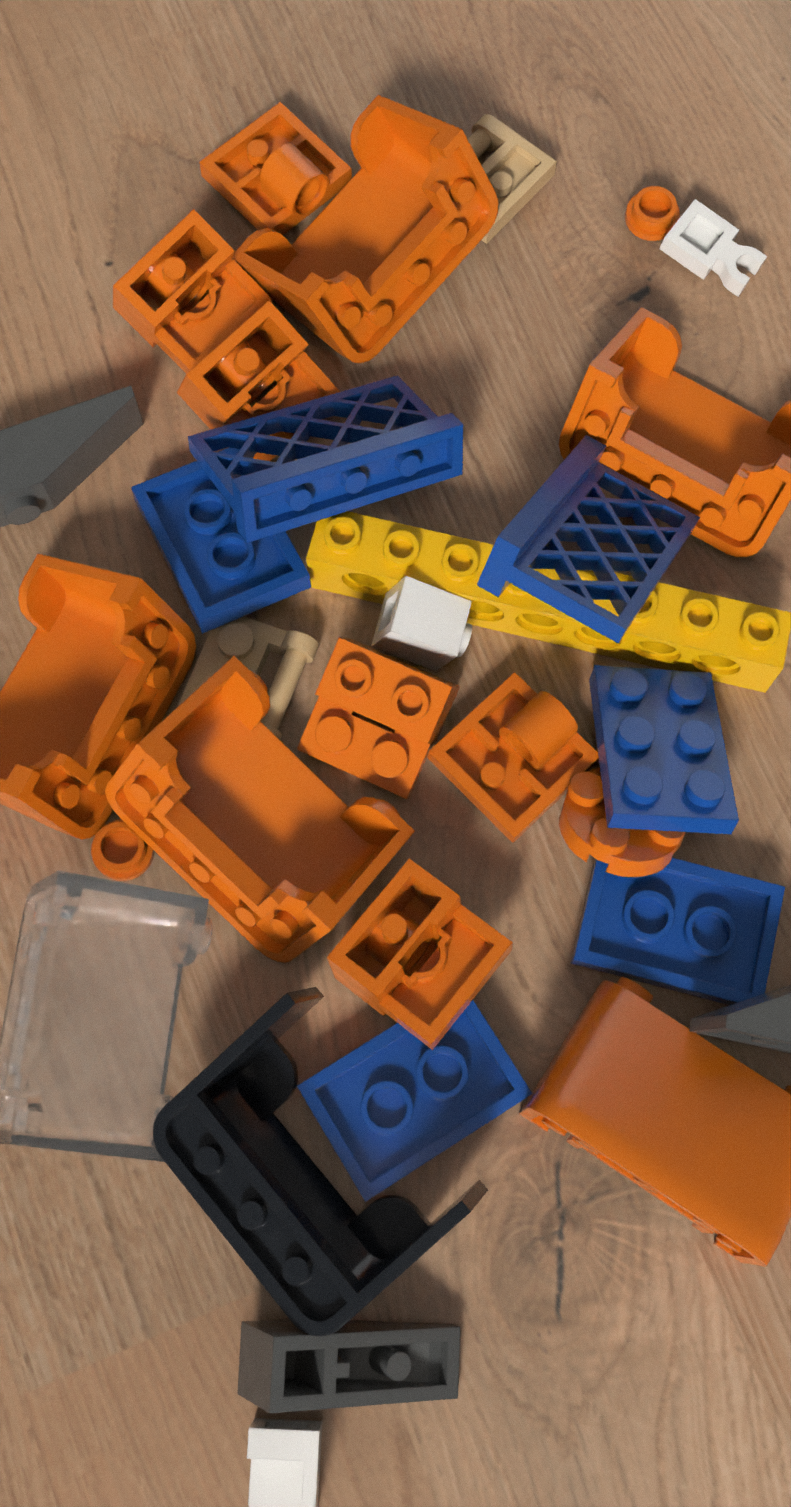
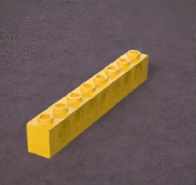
[306,511,791,693]

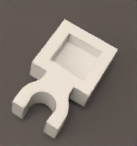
[660,199,767,297]

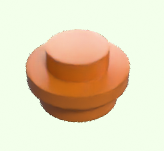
[625,186,680,241]
[91,819,154,881]

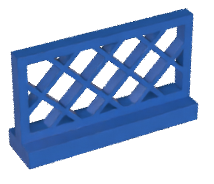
[188,375,463,543]
[477,435,700,643]

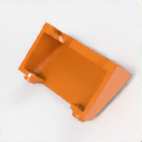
[233,95,498,364]
[559,307,791,557]
[0,554,196,840]
[105,656,415,963]
[519,977,791,1267]

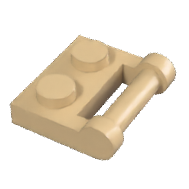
[467,114,557,244]
[177,616,319,740]

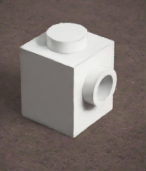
[371,576,472,671]

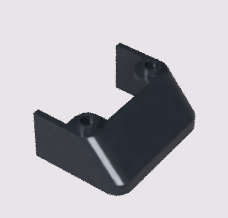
[153,987,488,1336]

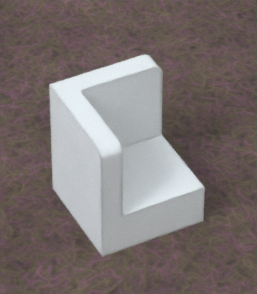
[247,1418,322,1507]

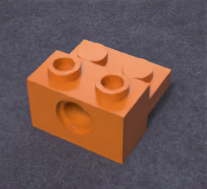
[113,209,273,374]
[177,300,340,461]
[296,637,460,799]
[327,858,513,1050]

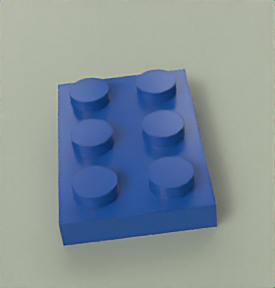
[131,447,311,634]
[589,665,739,834]
[571,858,785,1005]
[297,1000,533,1202]

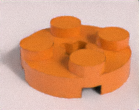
[559,768,686,877]

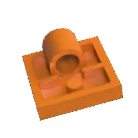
[199,102,352,235]
[428,672,599,843]

